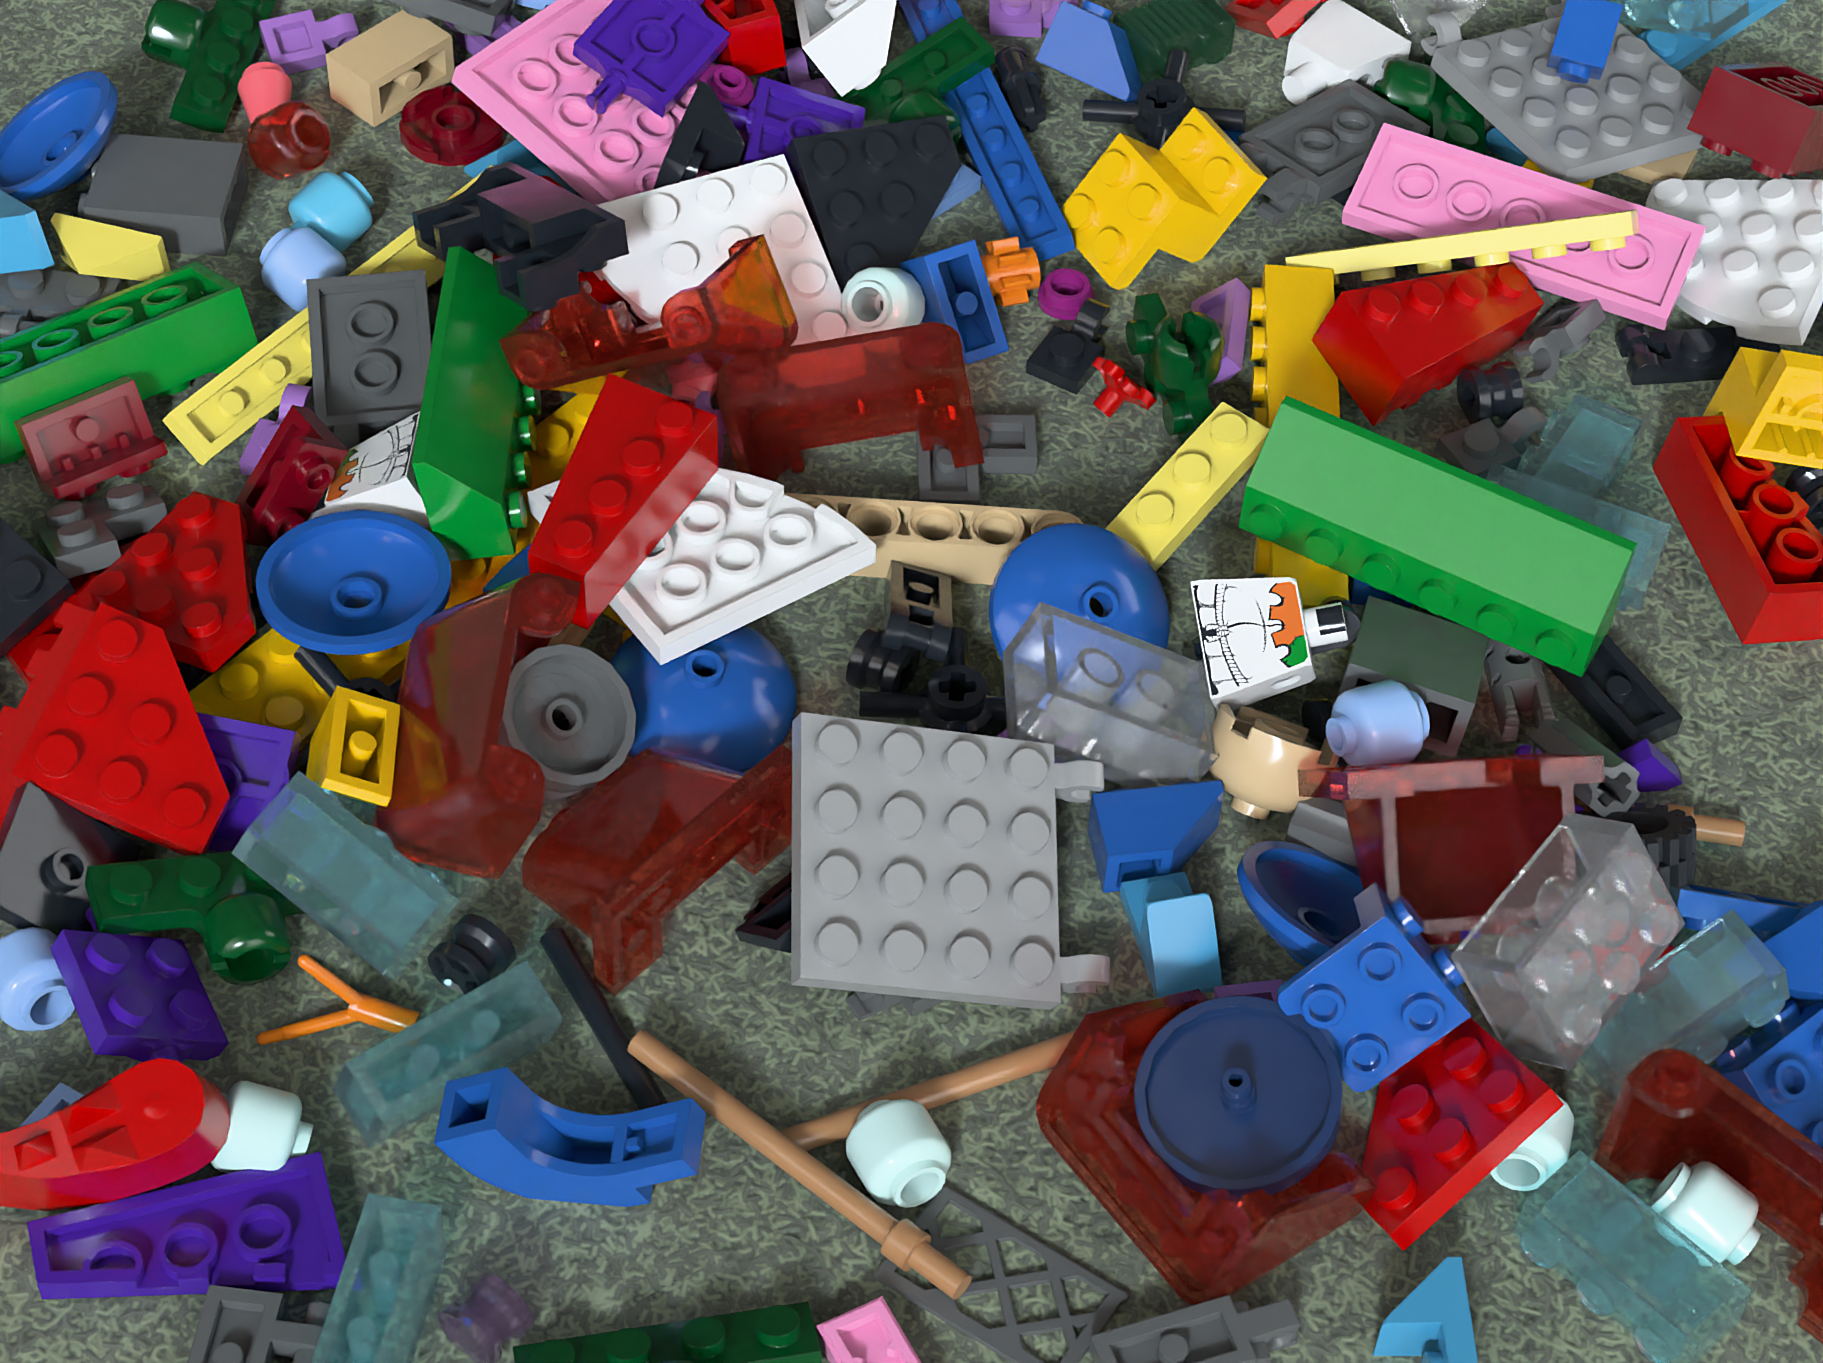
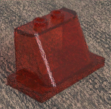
[521,744,792,997]
[1297,753,1605,945]

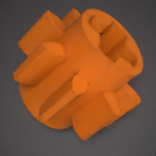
[980,236,1041,307]

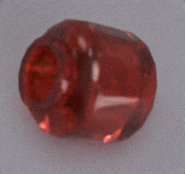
[247,101,331,180]

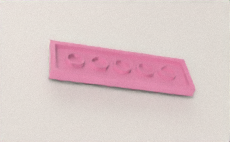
[1342,123,1706,331]

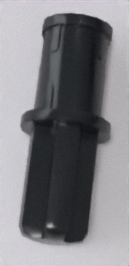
[994,46,1046,132]

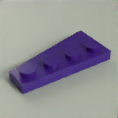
[27,1151,352,1300]

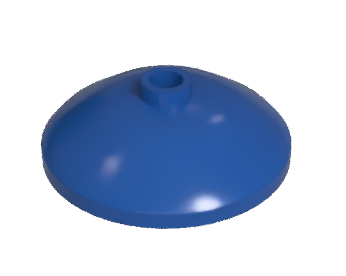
[0,71,118,203]
[256,510,452,655]
[989,523,1170,711]
[610,625,796,781]
[1237,841,1424,967]

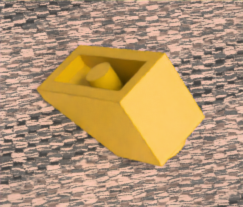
[305,685,401,807]

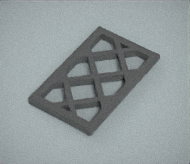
[873,1184,1130,1363]

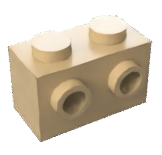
[326,9,455,127]

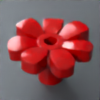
[1091,356,1157,418]

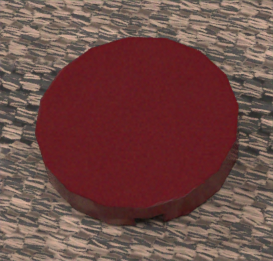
[399,85,508,166]

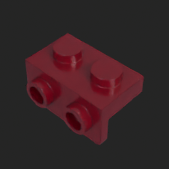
[14,376,169,501]
[234,405,349,547]

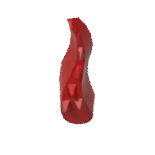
[0,1058,231,1211]

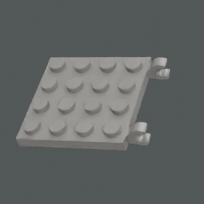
[1421,0,1704,184]
[791,712,1111,1010]

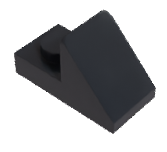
[653,81,745,189]

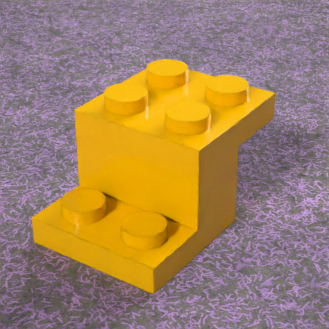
[1060,107,1267,290]
[1703,347,1823,469]

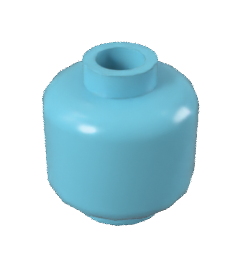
[288,171,374,253]

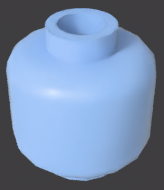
[259,227,347,312]
[1326,679,1430,773]
[0,927,75,1032]

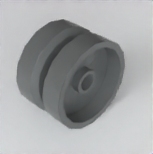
[466,644,636,807]

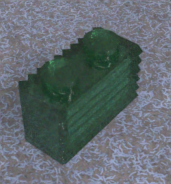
[1113,0,1236,85]

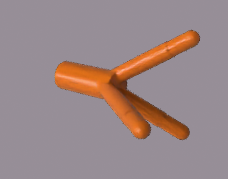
[256,954,421,1045]

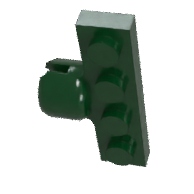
[141,0,277,133]
[833,16,995,147]
[1373,32,1486,155]
[1126,293,1225,445]
[85,838,373,985]
[513,1301,822,1363]

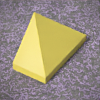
[50,212,171,281]

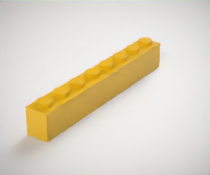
[1248,264,1349,609]

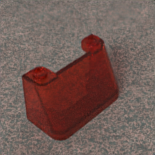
[499,234,799,395]
[717,322,985,482]
[373,572,581,879]
[1036,988,1378,1305]
[1592,1048,1823,1344]

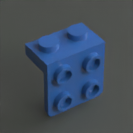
[1277,882,1472,1092]
[1693,1000,1823,1187]

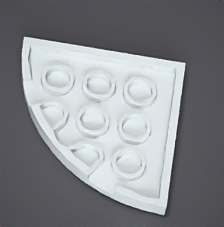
[593,154,865,367]
[1645,178,1823,346]
[527,468,876,665]

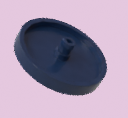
[1134,996,1344,1200]

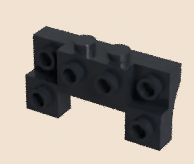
[412,161,629,311]

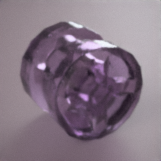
[438,1272,534,1363]

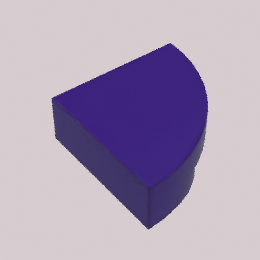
[1616,738,1683,792]

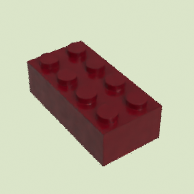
[1687,62,1823,179]

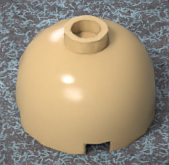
[1206,703,1339,820]

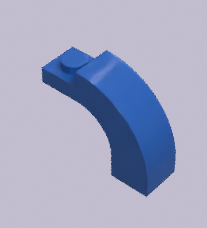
[434,1067,706,1207]

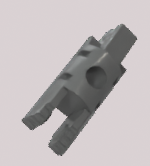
[1484,638,1557,742]

